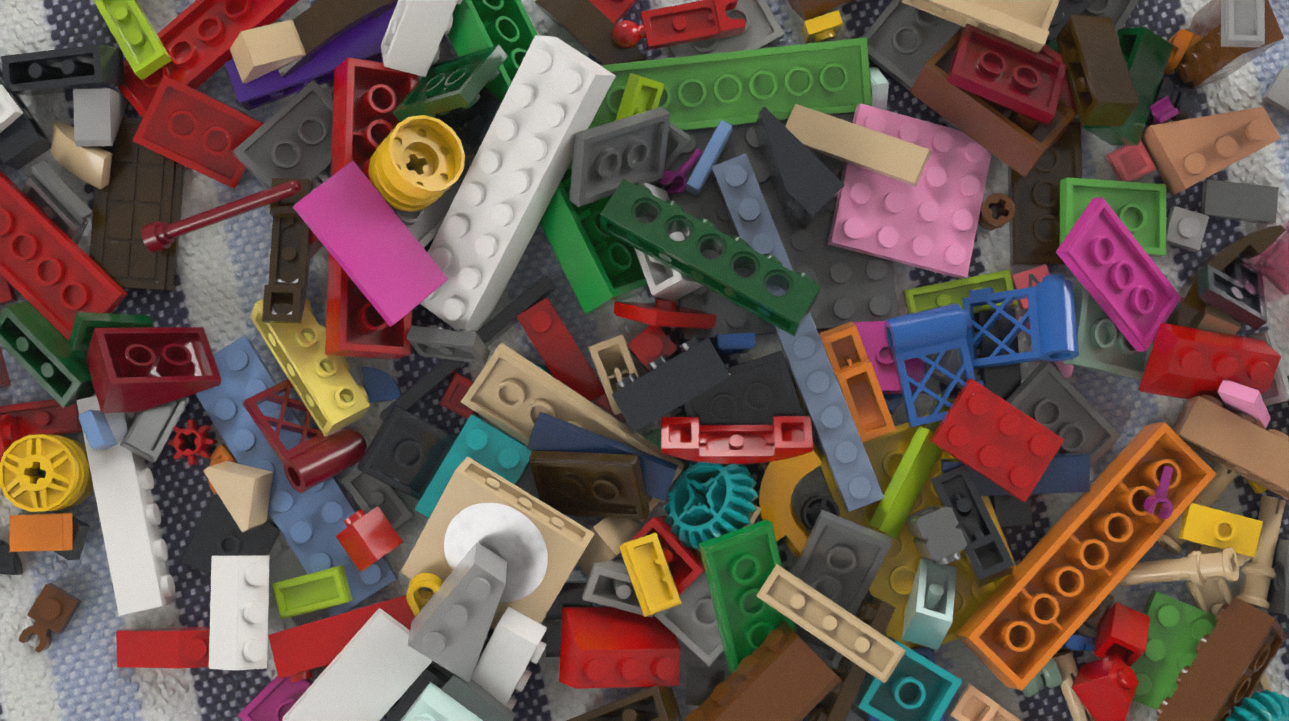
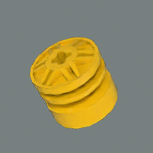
[368,115,465,212]
[0,434,94,512]

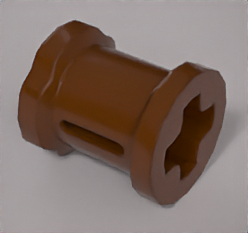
[978,193,1015,231]

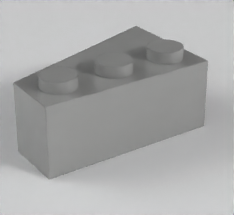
[408,542,507,683]

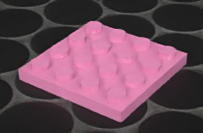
[827,103,992,279]

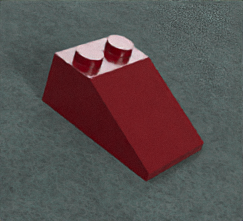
[86,327,222,413]

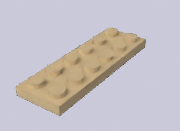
[461,342,684,522]

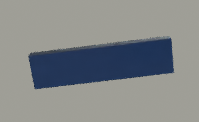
[527,412,678,501]
[941,453,1090,496]

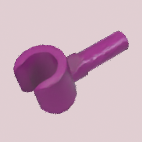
[1149,95,1179,125]
[658,148,703,193]
[1144,466,1174,519]

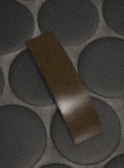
[277,0,398,78]
[535,0,647,65]
[262,178,311,323]
[1166,225,1286,327]

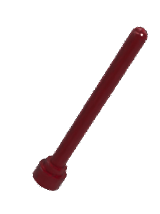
[141,180,302,253]

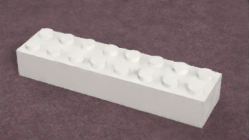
[420,35,616,331]

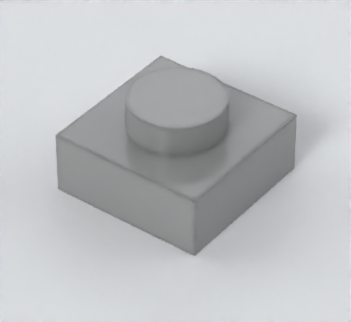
[1166,206,1209,252]

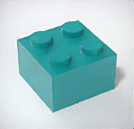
[853,636,962,721]

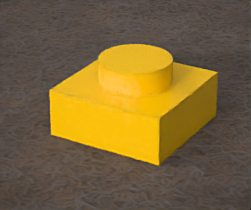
[801,10,843,44]

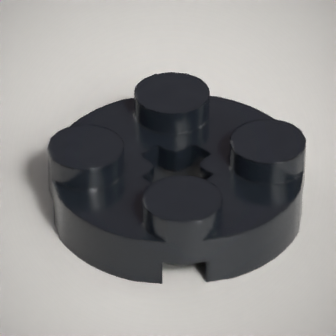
[435,87,501,156]

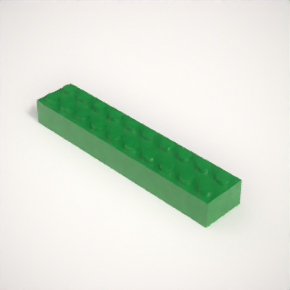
[448,0,649,314]

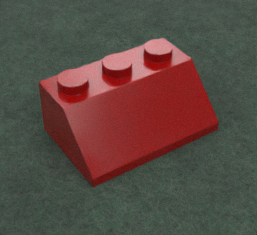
[1138,323,1281,405]
[559,607,680,689]

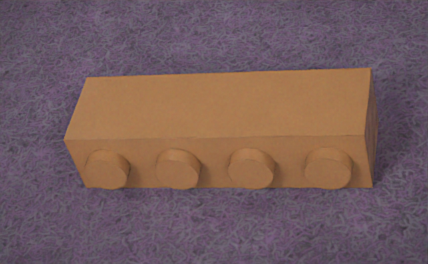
[1172,395,1289,500]

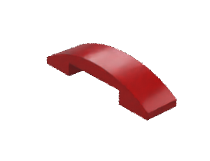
[661,416,813,464]

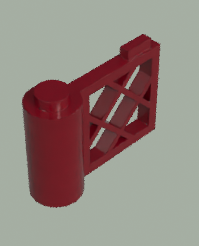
[243,379,367,493]

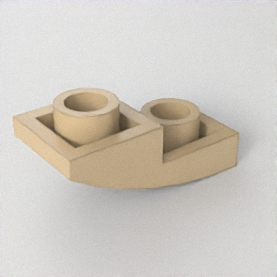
[51,120,112,189]

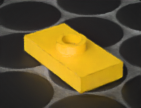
[1178,503,1263,557]
[619,533,682,617]

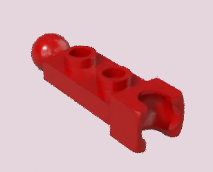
[612,0,746,51]

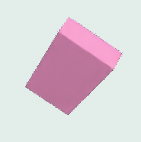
[1218,380,1271,429]

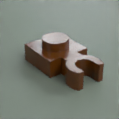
[19,583,82,653]

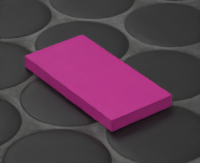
[293,161,448,327]
[1056,197,1182,352]

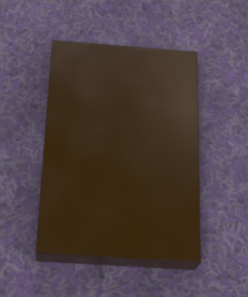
[529,450,650,520]

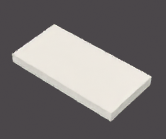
[282,608,433,721]

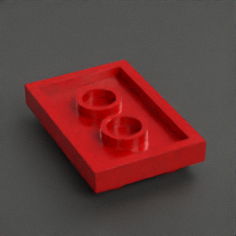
[132,74,264,189]
[929,379,1065,502]

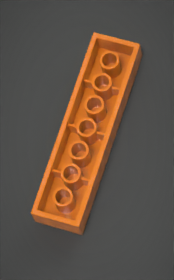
[954,422,1217,691]

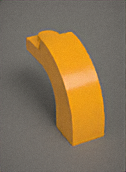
[759,441,824,558]

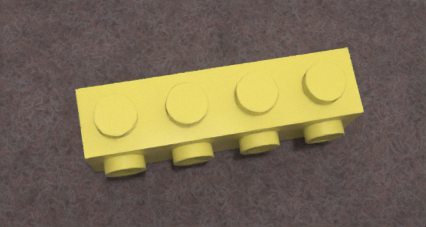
[250,298,370,437]

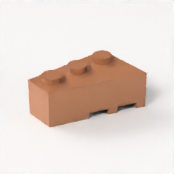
[1140,107,1280,196]

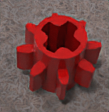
[168,420,217,465]

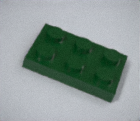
[393,45,508,122]

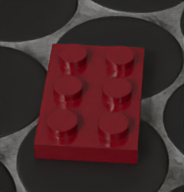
[946,23,1067,125]

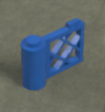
[962,274,1079,370]
[884,303,984,427]

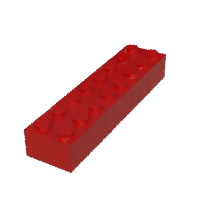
[325,57,418,360]

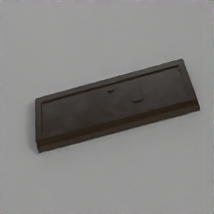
[89,117,185,291]

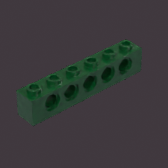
[600,179,821,337]

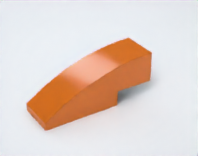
[819,321,896,443]

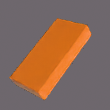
[10,513,73,552]

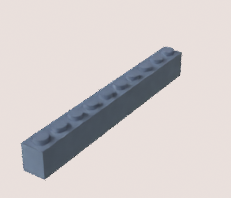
[712,153,884,512]

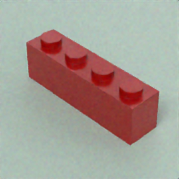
[268,595,415,683]

